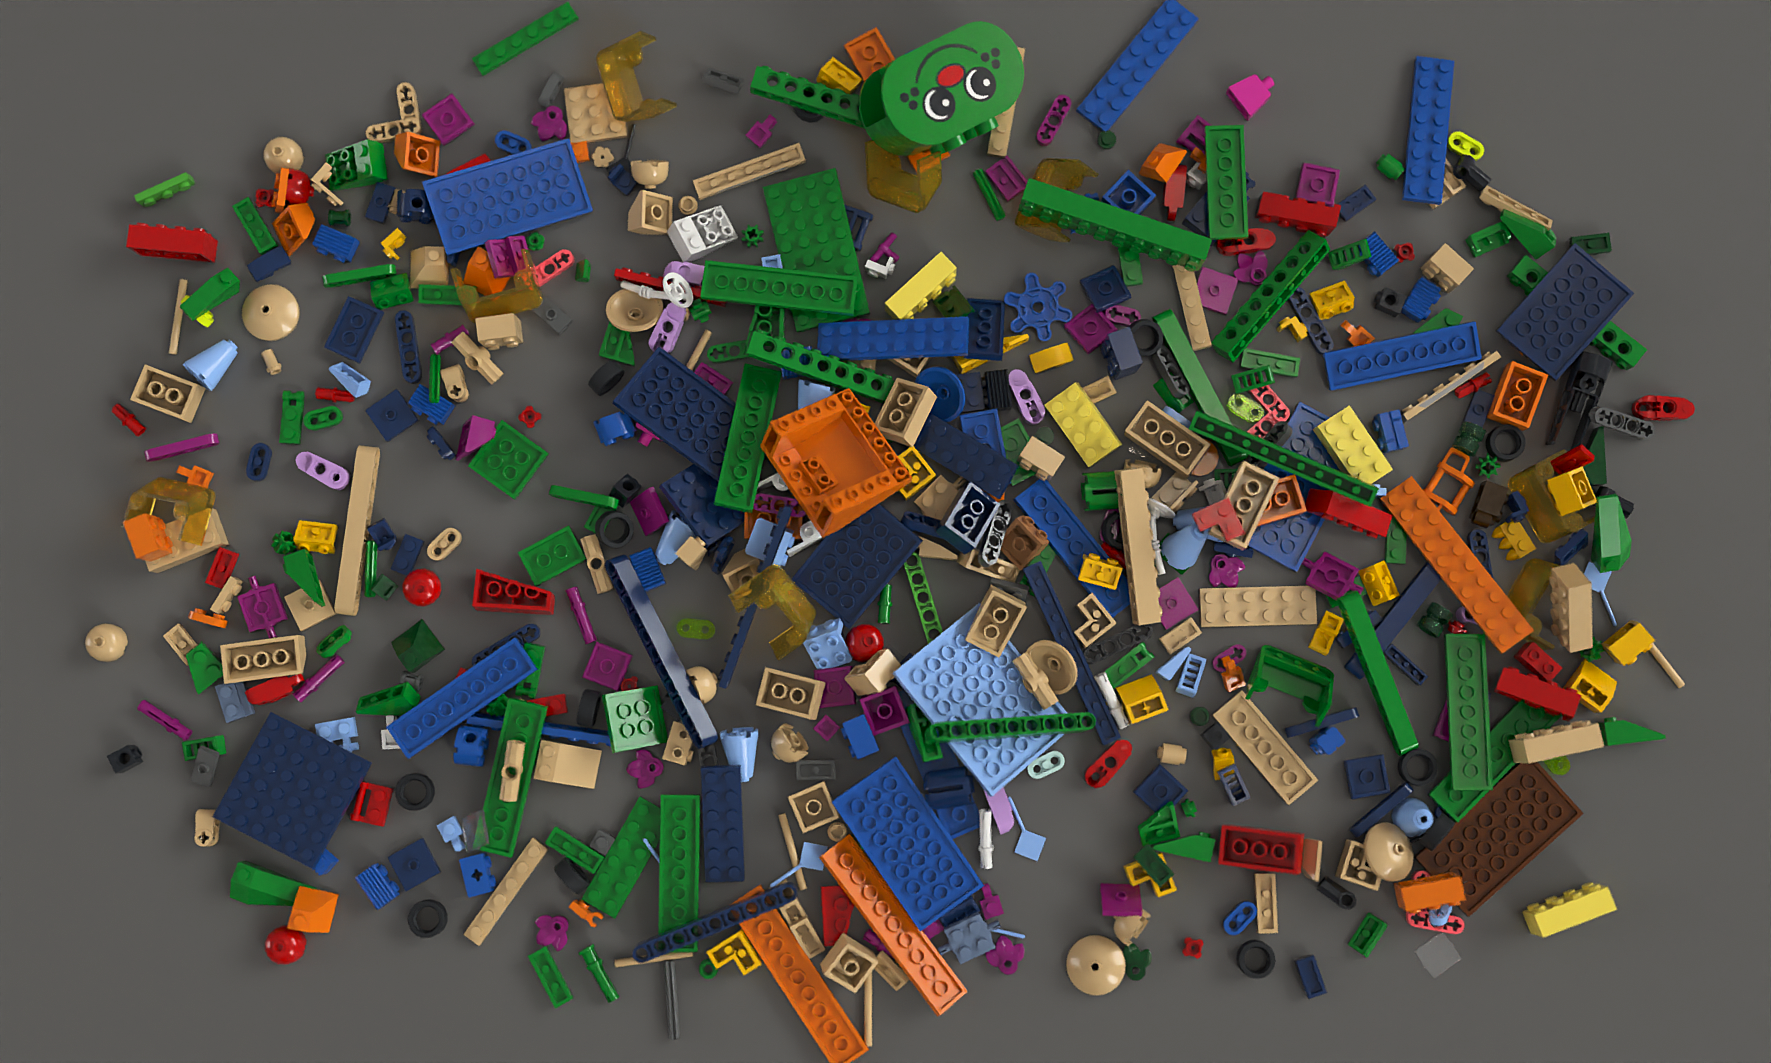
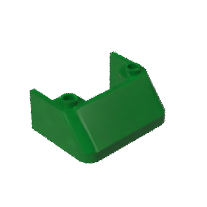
[1245,645,1334,728]

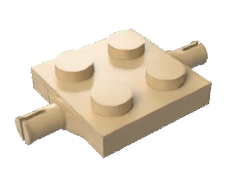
[914,475,966,520]

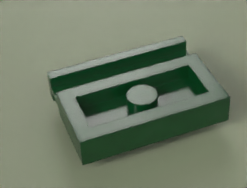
[933,285,975,317]

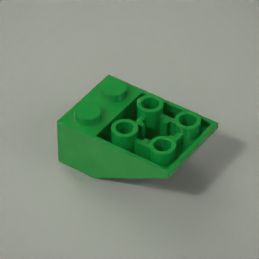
[325,139,388,191]

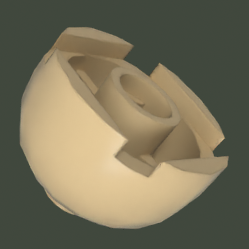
[264,137,304,174]
[631,160,669,189]
[1124,459,1163,488]
[85,623,128,662]
[686,666,718,704]
[771,723,809,763]
[1114,909,1151,946]

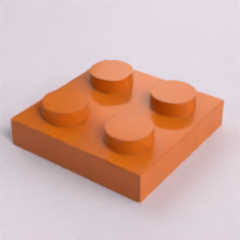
[272,168,289,214]

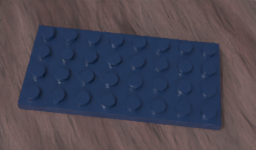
[612,347,767,482]

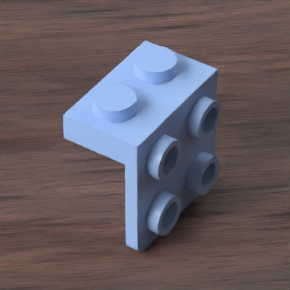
[745,518,796,570]
[802,618,853,670]

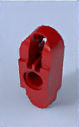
[1162,164,1187,221]
[1216,228,1276,256]
[1631,395,1695,420]
[244,674,305,705]
[1084,739,1132,788]

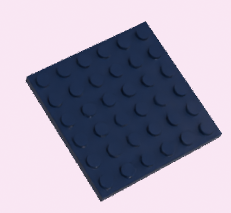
[212,712,372,869]

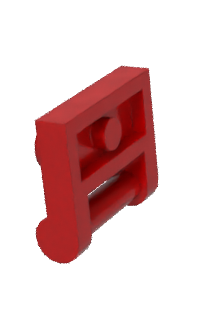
[349,781,394,827]

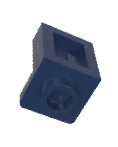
[608,164,639,196]

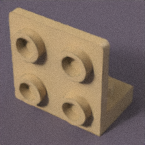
[311,162,343,206]
[1151,472,1199,513]

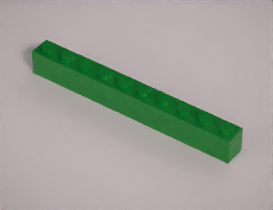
[1189,411,1379,507]

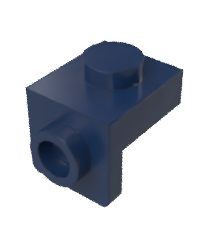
[1505,491,1529,523]
[367,518,396,551]

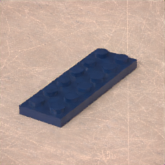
[914,413,1019,499]
[701,765,745,882]

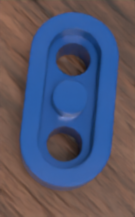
[495,130,532,155]
[1223,901,1257,935]

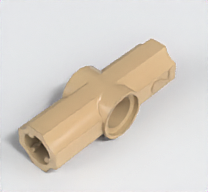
[451,332,504,385]
[580,534,614,594]
[1012,652,1059,710]
[499,740,525,802]

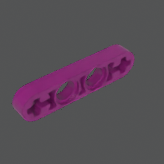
[144,434,220,462]

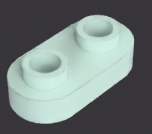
[1027,751,1065,779]

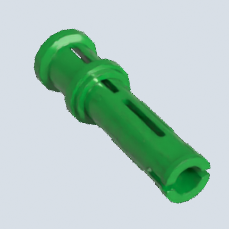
[578,944,620,1003]

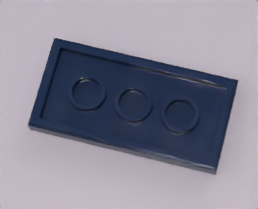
[964,298,1005,361]

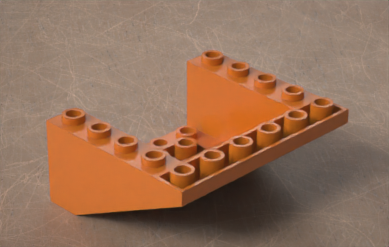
[760,388,913,538]

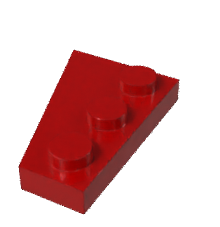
[820,885,854,946]

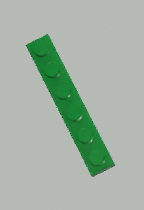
[472,2,579,76]

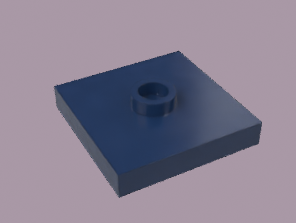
[1080,265,1131,313]
[365,389,419,442]
[1344,754,1391,799]
[1133,763,1188,812]
[387,838,441,891]

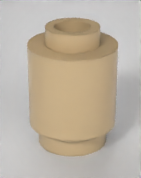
[1157,743,1187,765]

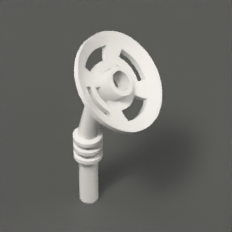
[621,272,693,308]
[1147,498,1176,575]

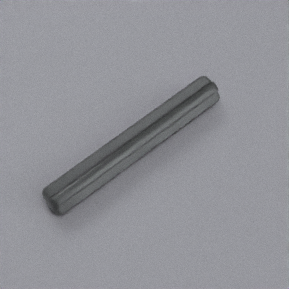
[664,960,680,1040]

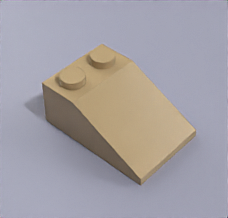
[965,585,1027,657]
[533,740,602,789]

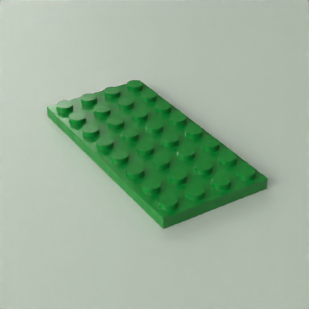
[763,168,870,333]

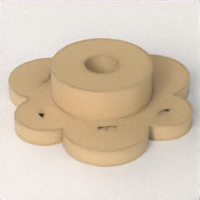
[592,147,614,167]

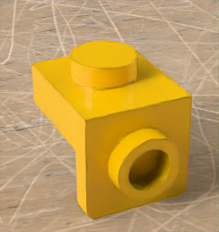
[1276,316,1308,343]
[1212,748,1234,780]

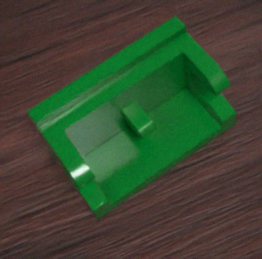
[1465,221,1512,258]

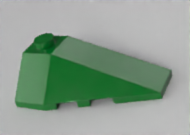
[1591,494,1632,573]
[230,861,317,906]

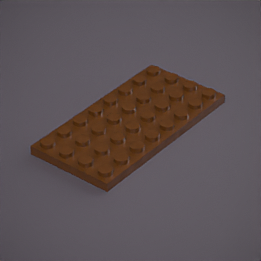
[1414,762,1584,917]

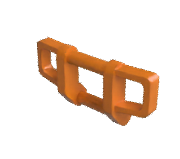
[1422,447,1475,516]

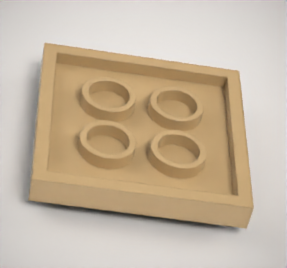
[564,81,628,143]

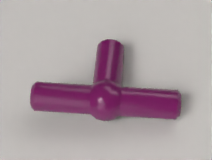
[869,232,899,263]

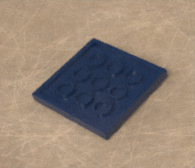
[659,464,745,548]

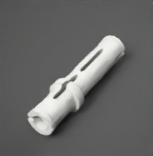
[1094,672,1130,729]
[978,809,994,869]

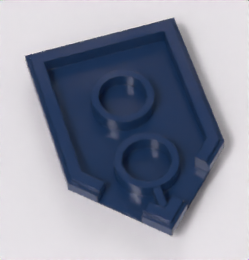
[711,536,736,575]

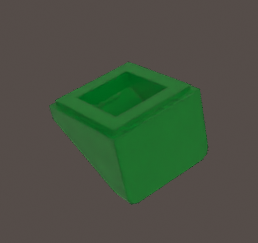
[575,259,591,282]

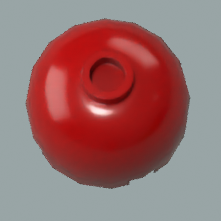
[285,168,314,206]
[402,568,442,607]
[845,624,884,663]
[265,925,307,965]

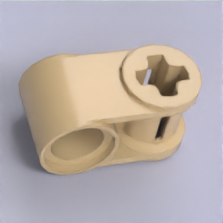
[440,364,469,403]
[195,809,220,847]

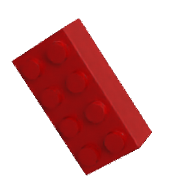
[126,222,218,263]
[1218,824,1304,875]

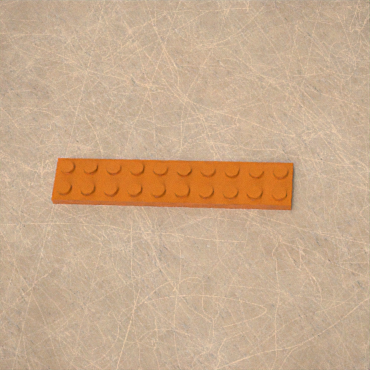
[1380,476,1534,654]
[819,834,968,1017]
[730,884,869,1063]

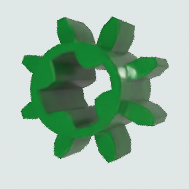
[741,224,764,248]
[689,298,712,323]
[1475,453,1501,479]
[271,531,296,555]
[1580,637,1605,662]
[486,694,508,717]

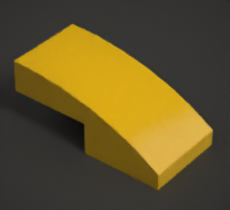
[1029,343,1074,373]
[1308,610,1344,656]

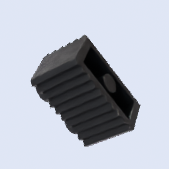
[981,369,1012,411]

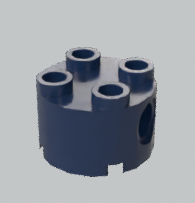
[396,189,434,224]

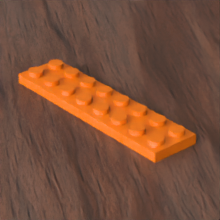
[844,27,950,174]

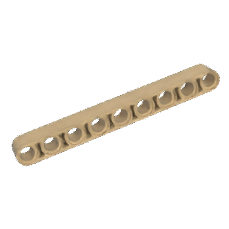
[334,446,380,616]

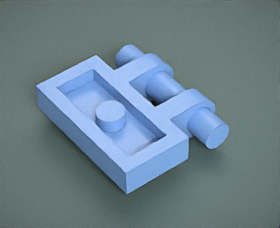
[315,717,359,752]

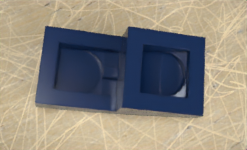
[247,246,291,282]

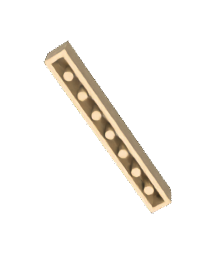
[1114,468,1162,625]

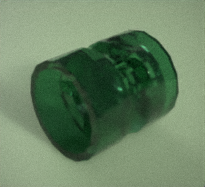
[1452,421,1486,457]
[1417,602,1453,638]

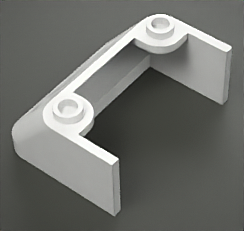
[756,473,826,557]

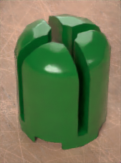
[1081,471,1122,511]

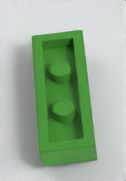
[134,172,195,207]

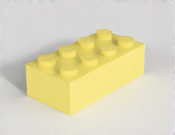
[885,252,957,320]
[1045,382,1123,467]
[1313,405,1393,484]
[1522,882,1617,937]

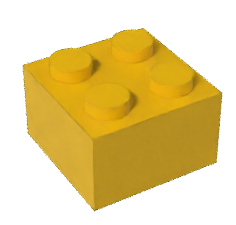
[1547,466,1597,516]
[1602,620,1655,666]

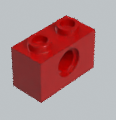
[1513,642,1562,682]

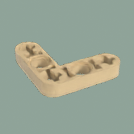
[366,82,422,143]

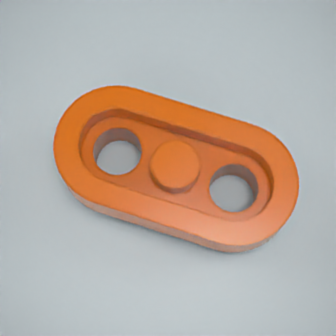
[188,608,228,628]

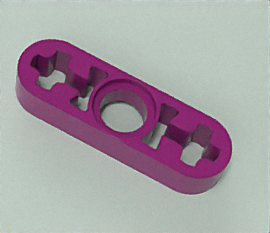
[1036,95,1071,146]
[753,493,806,517]

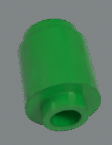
[1376,153,1405,181]

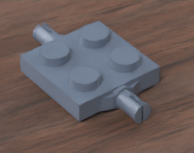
[938,911,1001,964]

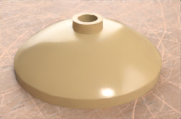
[242,285,299,341]
[606,289,664,332]
[1026,640,1077,695]
[1364,822,1413,882]
[1066,935,1125,995]

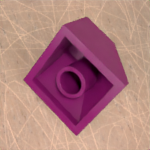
[455,415,496,461]
[859,686,910,736]

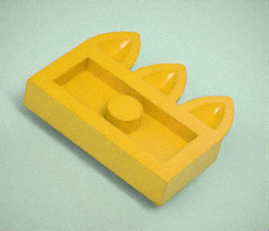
[1491,521,1537,561]

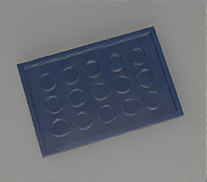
[1496,243,1634,381]
[791,504,923,629]

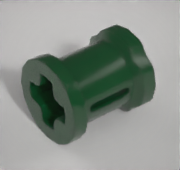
[328,209,351,226]

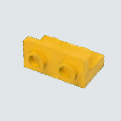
[816,57,862,94]
[1309,280,1354,320]
[293,520,338,554]
[1078,553,1123,590]
[1358,560,1400,606]

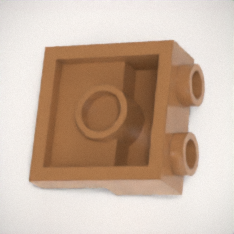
[995,515,1049,571]

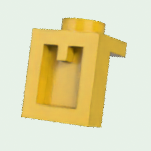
[381,228,407,260]

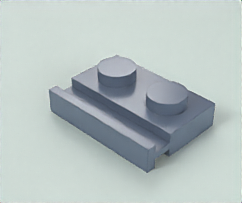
[215,681,255,723]

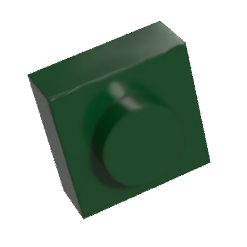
[370,574,398,601]

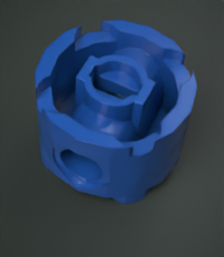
[593,411,637,446]
[453,725,489,767]

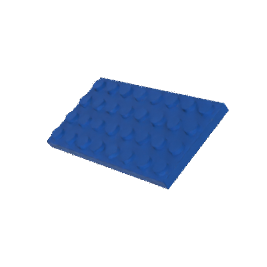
[422,138,593,256]
[1248,402,1340,572]
[831,756,984,932]

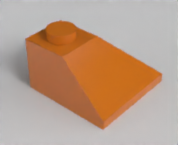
[394,131,440,178]
[1139,143,1187,183]
[272,203,315,257]
[463,247,510,302]
[287,886,339,933]

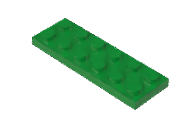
[1204,125,1248,240]
[581,796,660,919]

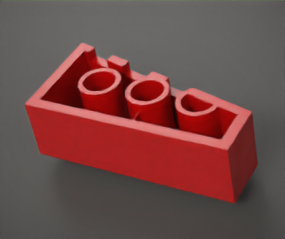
[1255,191,1341,237]
[1305,488,1393,539]
[472,568,555,615]
[1494,666,1582,722]

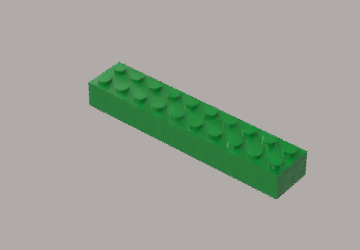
[1018,178,1212,272]

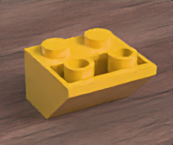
[1563,658,1617,713]
[1116,674,1169,724]

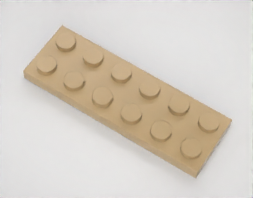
[1199,586,1317,627]
[1212,690,1318,805]

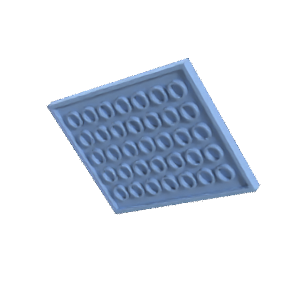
[892,603,1069,797]

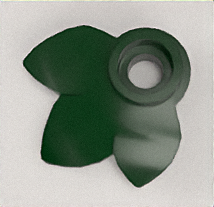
[1123,943,1152,981]

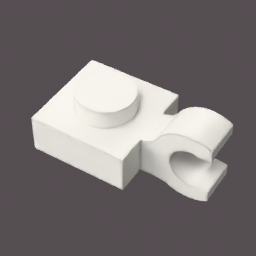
[381,715,400,750]

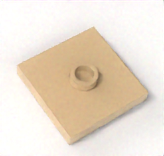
[284,580,336,631]

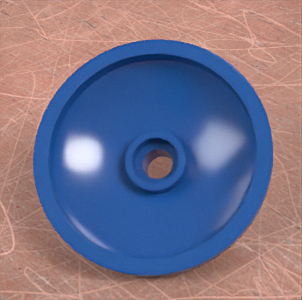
[915,366,965,422]

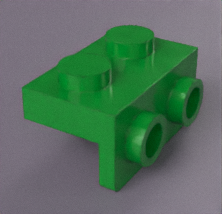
[370,272,414,310]

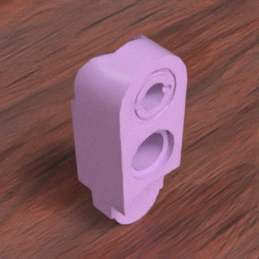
[663,261,704,287]
[649,301,687,354]
[1008,369,1045,425]
[296,451,351,490]
[984,787,1014,835]

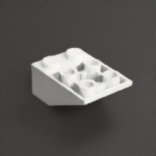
[667,205,738,263]

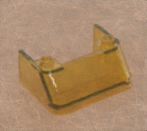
[596,31,677,122]
[865,140,942,213]
[1015,158,1098,242]
[450,249,543,323]
[1508,449,1595,543]
[122,477,215,546]
[1507,558,1560,650]
[729,565,816,661]

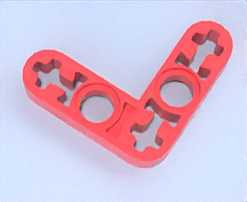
[521,249,574,289]
[1247,376,1290,438]
[1406,870,1464,934]

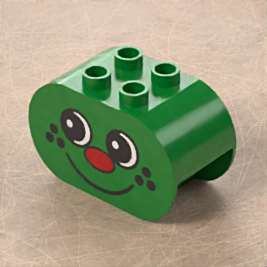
[859,21,1024,158]

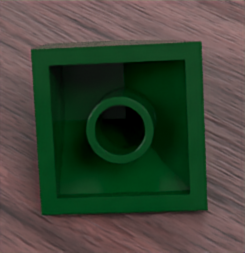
[391,619,445,673]

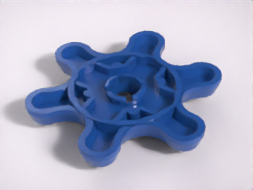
[1004,273,1073,341]

